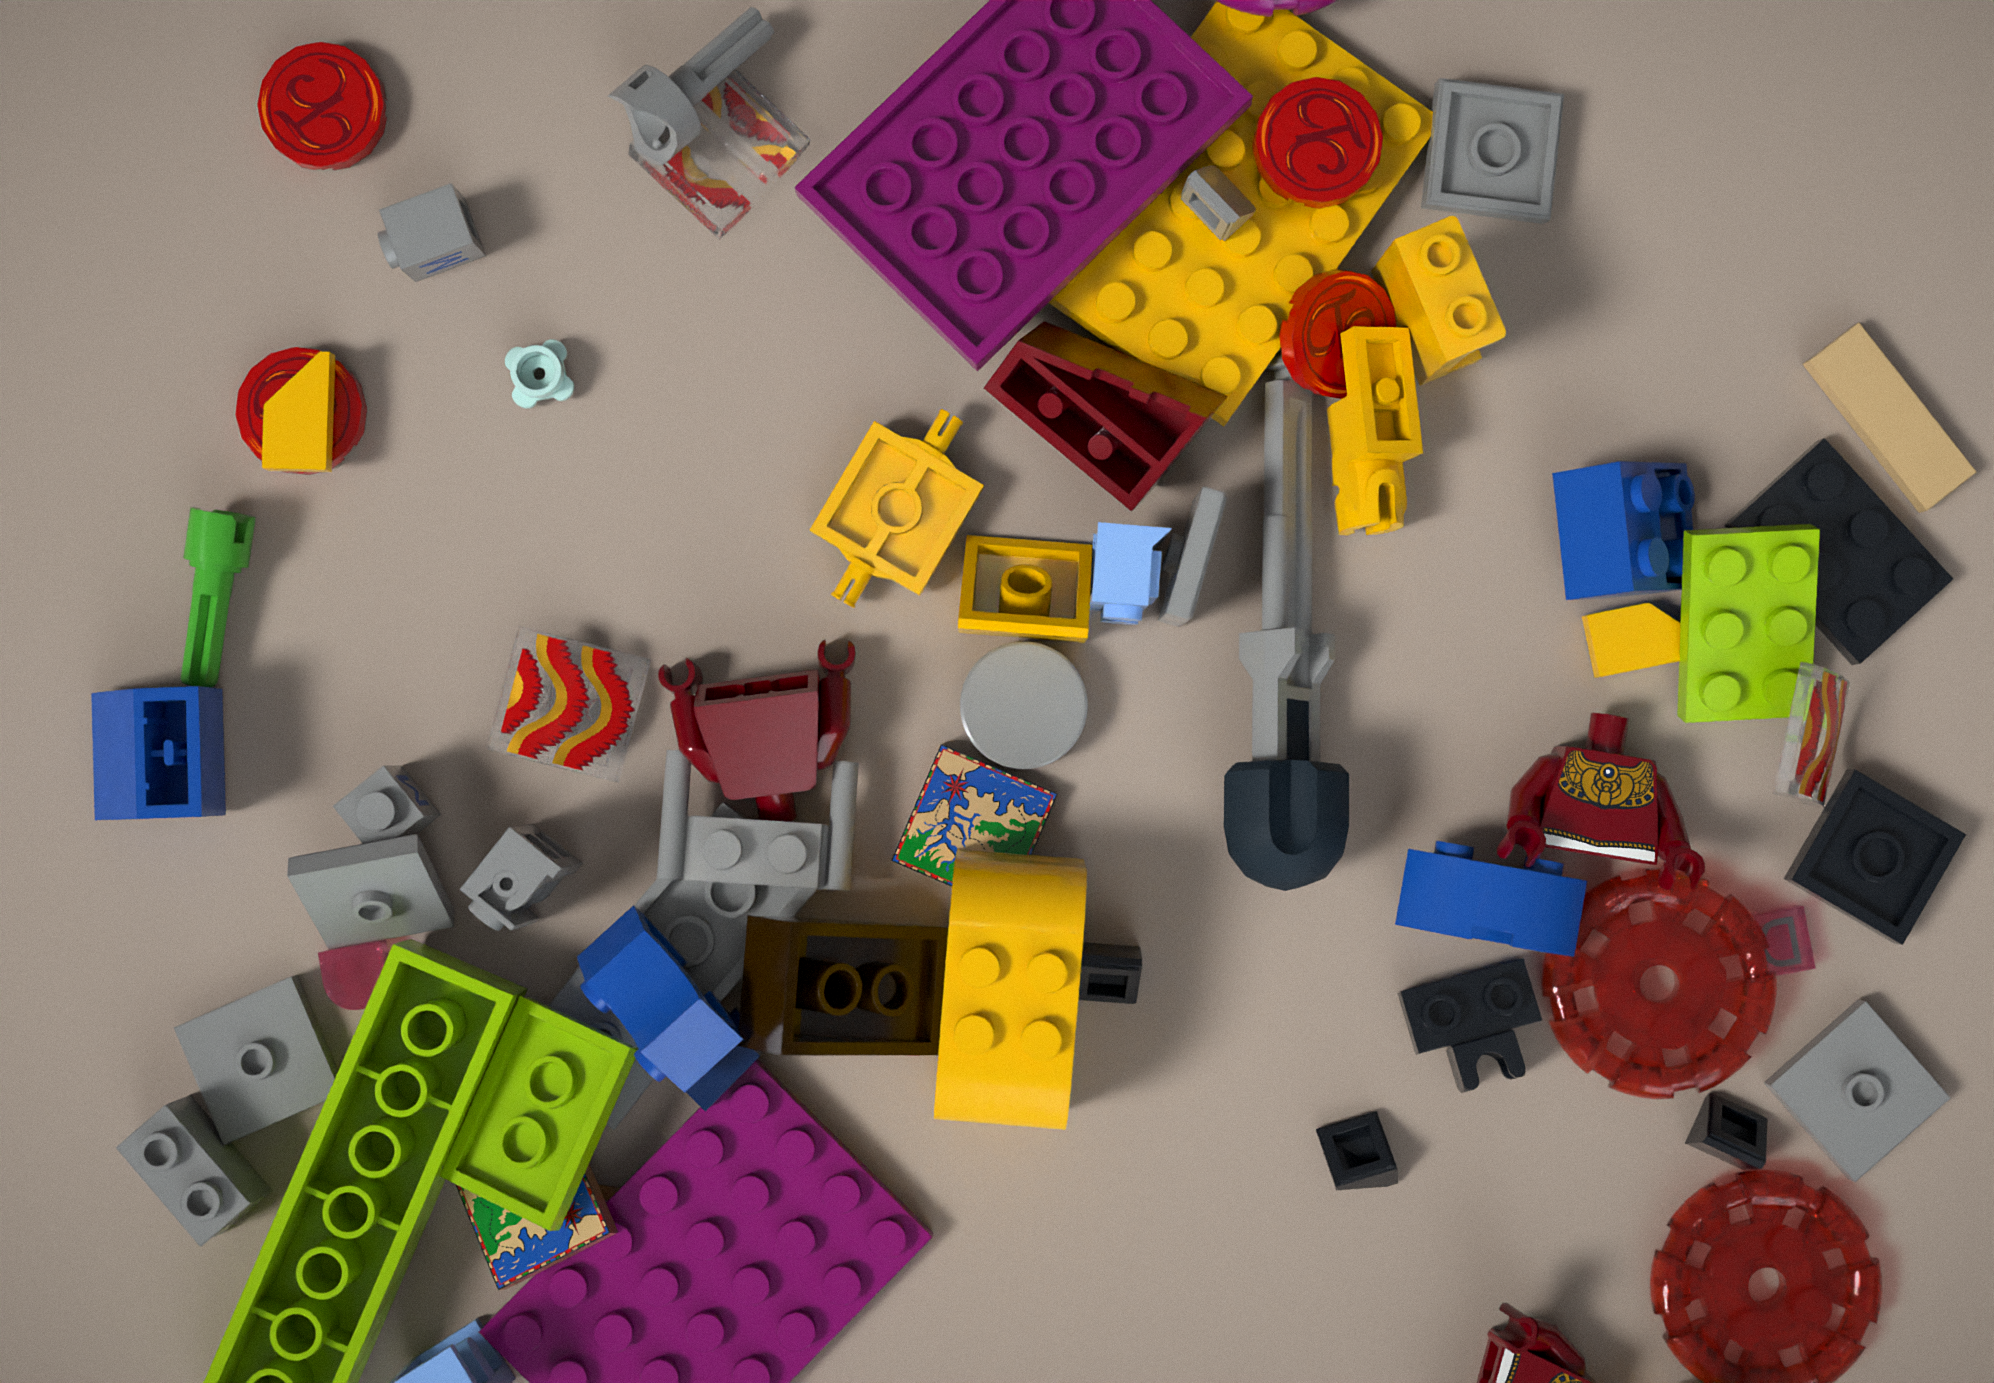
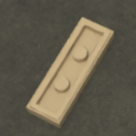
[1802,322,1976,513]

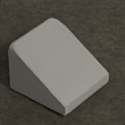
[1180,165,1256,241]

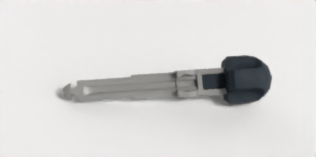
[1224,350,1349,891]

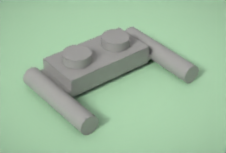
[657,750,859,891]

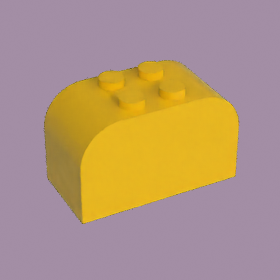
[934,849,1087,1130]

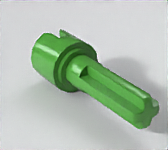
[181,507,256,688]

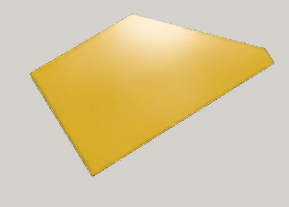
[262,351,335,472]
[1581,603,1680,678]

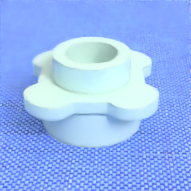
[505,339,575,409]

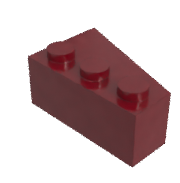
[983,321,1228,512]

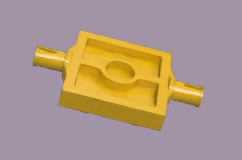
[809,409,984,608]

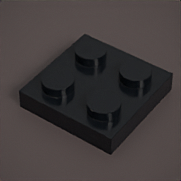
[1784,769,1966,945]

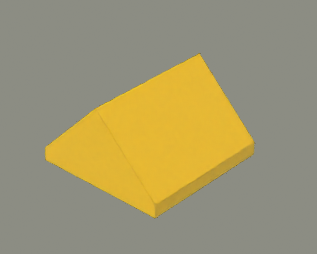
[958,535,1092,643]

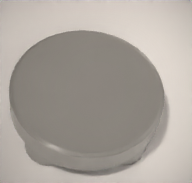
[960,642,1088,769]

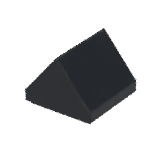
[1078,942,1142,1004]
[1685,1092,1768,1170]

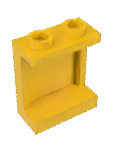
[1371,216,1506,386]

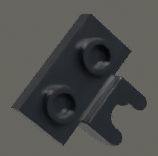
[1398,958,1542,1093]

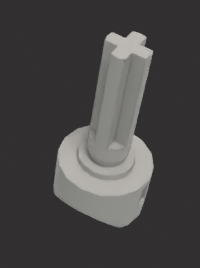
[608,7,774,166]

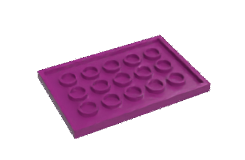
[794,0,1253,372]
[478,1059,933,1383]

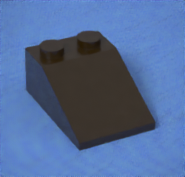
[737,915,949,1056]

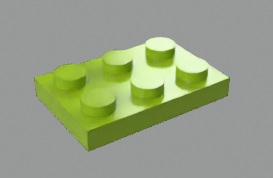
[1677,524,1820,723]
[440,996,638,1231]

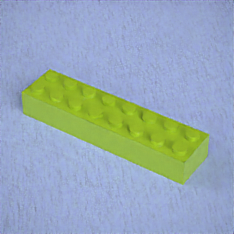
[203,939,528,1383]

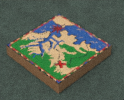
[891,744,1058,887]
[455,1164,618,1290]

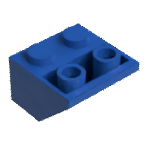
[1552,461,1695,600]
[91,686,226,820]

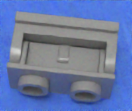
[459,824,583,931]
[116,1095,272,1247]

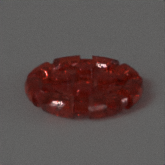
[1541,868,1777,1099]
[1650,1169,1883,1383]

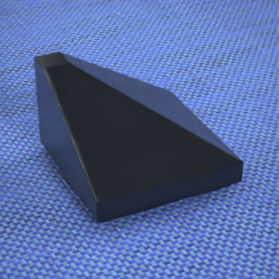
[1316,1111,1398,1190]

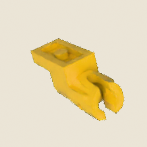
[1327,326,1423,536]

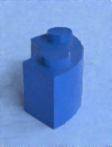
[1395,841,1587,957]
[577,905,743,1093]

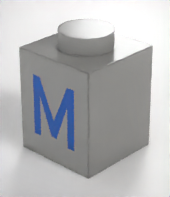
[378,183,486,282]
[333,765,441,844]

